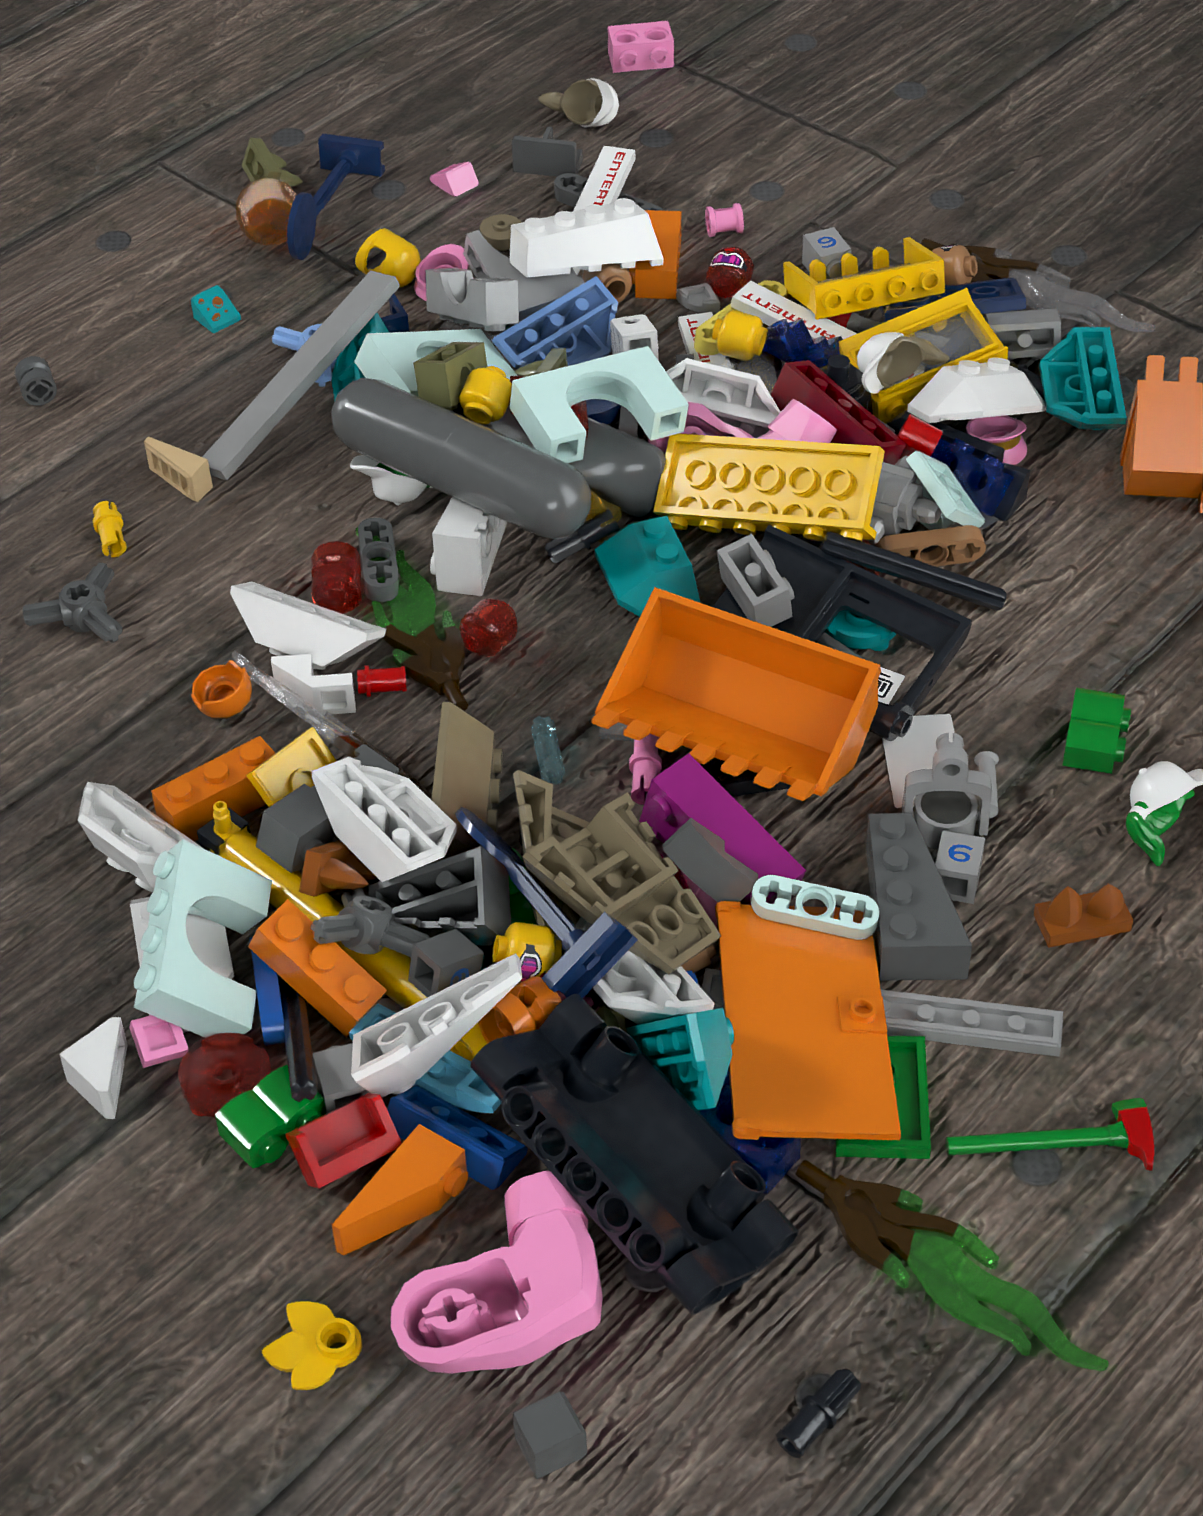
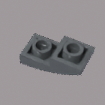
[663,818,758,902]

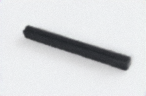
[821,532,1007,611]

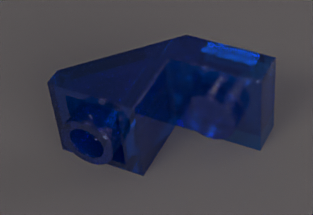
[763,319,843,367]

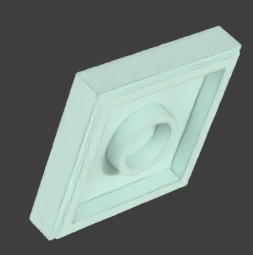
[906,451,985,528]

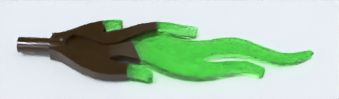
[355,527,468,711]
[795,1160,1109,1371]

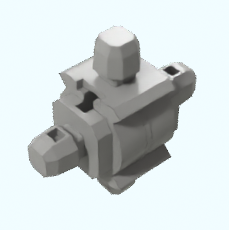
[862,456,942,545]

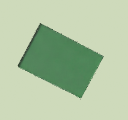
[835,1036,931,1159]

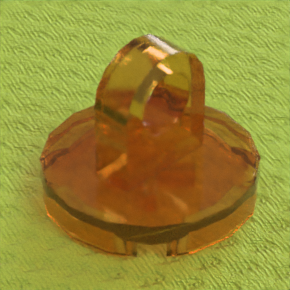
[236,178,297,245]

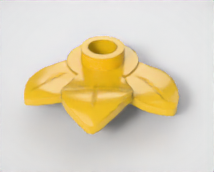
[262,1301,362,1390]

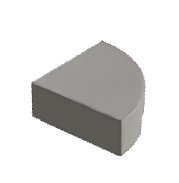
[676,283,720,313]

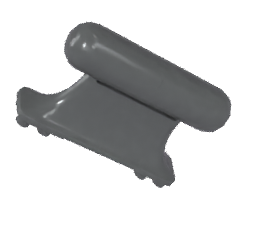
[331,378,666,539]

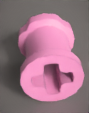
[705,203,744,237]

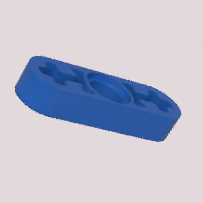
[250,937,285,1046]

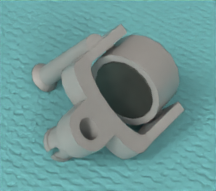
[902,733,999,850]

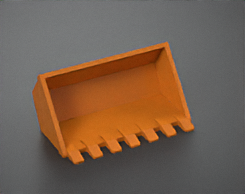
[1120,355,1203,513]
[591,587,881,801]

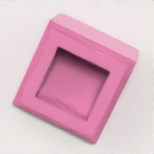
[430,162,479,196]

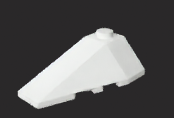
[351,953,522,1097]

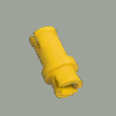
[92,501,127,557]

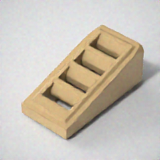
[144,437,213,502]

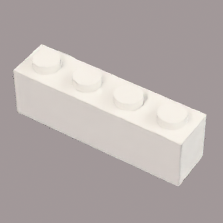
[510,198,664,277]

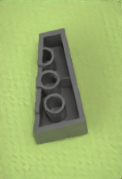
[866,813,972,981]

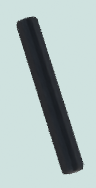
[281,989,317,1102]

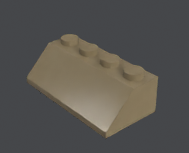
[431,702,503,863]

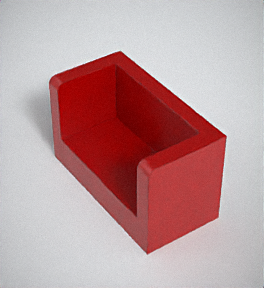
[285,1093,402,1188]

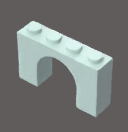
[354,329,519,397]
[510,346,689,463]
[134,839,272,1047]

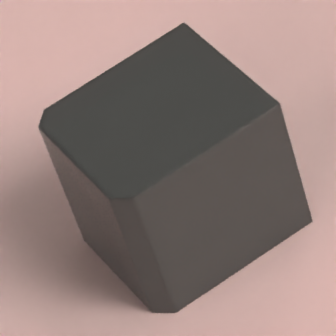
[513,1392,587,1479]

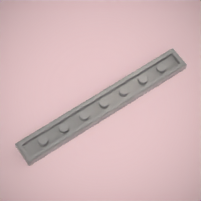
[202,270,400,481]
[702,968,1063,1057]

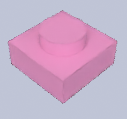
[129,1015,189,1068]

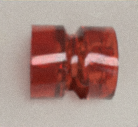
[311,541,362,614]

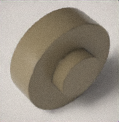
[480,214,522,251]

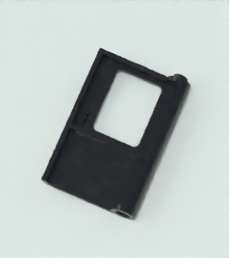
[713,525,972,741]

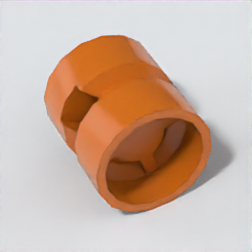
[478,977,562,1044]

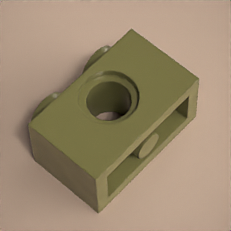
[413,342,487,411]

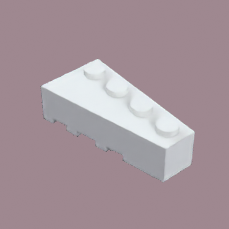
[430,497,507,596]

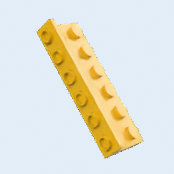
[653,434,885,542]

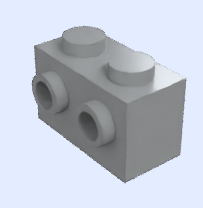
[986,309,1061,361]
[717,534,794,627]

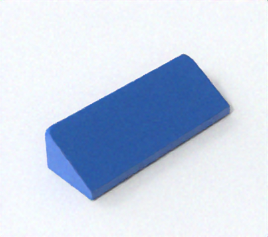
[387,1085,528,1190]

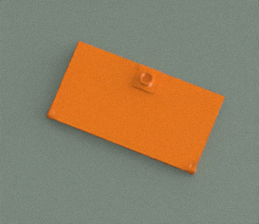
[715,901,901,1140]

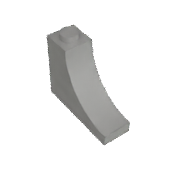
[463,230,584,330]

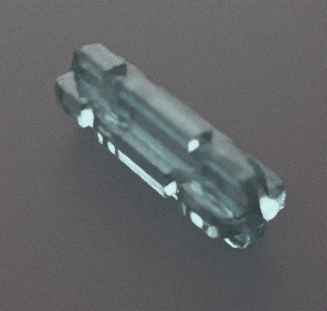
[531,716,565,785]

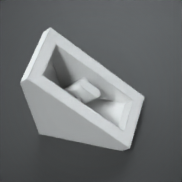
[59,1017,128,1119]

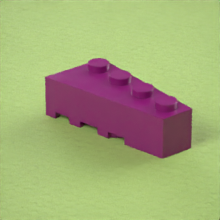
[639,753,806,905]

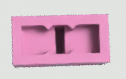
[608,21,674,73]

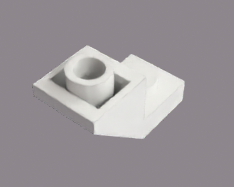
[271,654,356,716]

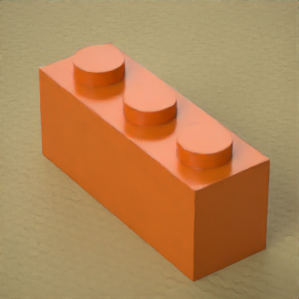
[629,210,682,299]
[151,736,275,841]
[248,899,387,1038]

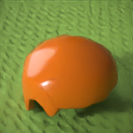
[191,660,252,719]

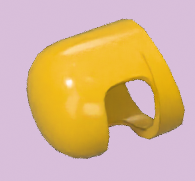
[355,228,421,288]

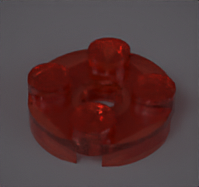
[178,1033,272,1117]

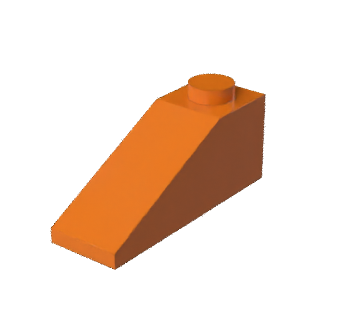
[332,1124,468,1256]

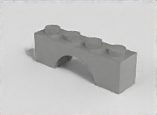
[425,267,519,331]

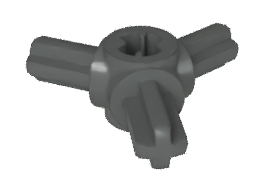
[23,562,123,643]
[311,888,430,957]

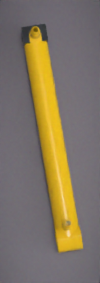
[197,801,487,1061]

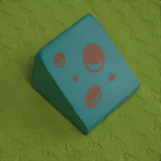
[191,285,241,334]

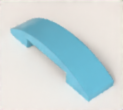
[349,1003,501,1113]

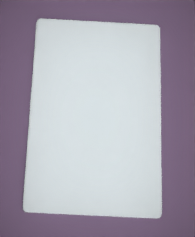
[882,714,955,808]

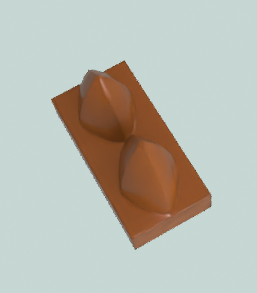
[299,840,377,897]
[1033,884,1133,948]

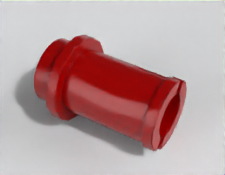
[357,665,406,697]

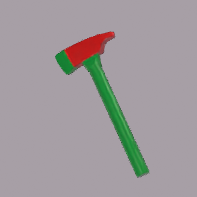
[946,1098,1154,1171]

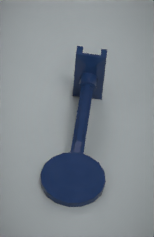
[287,133,385,260]
[455,807,638,998]

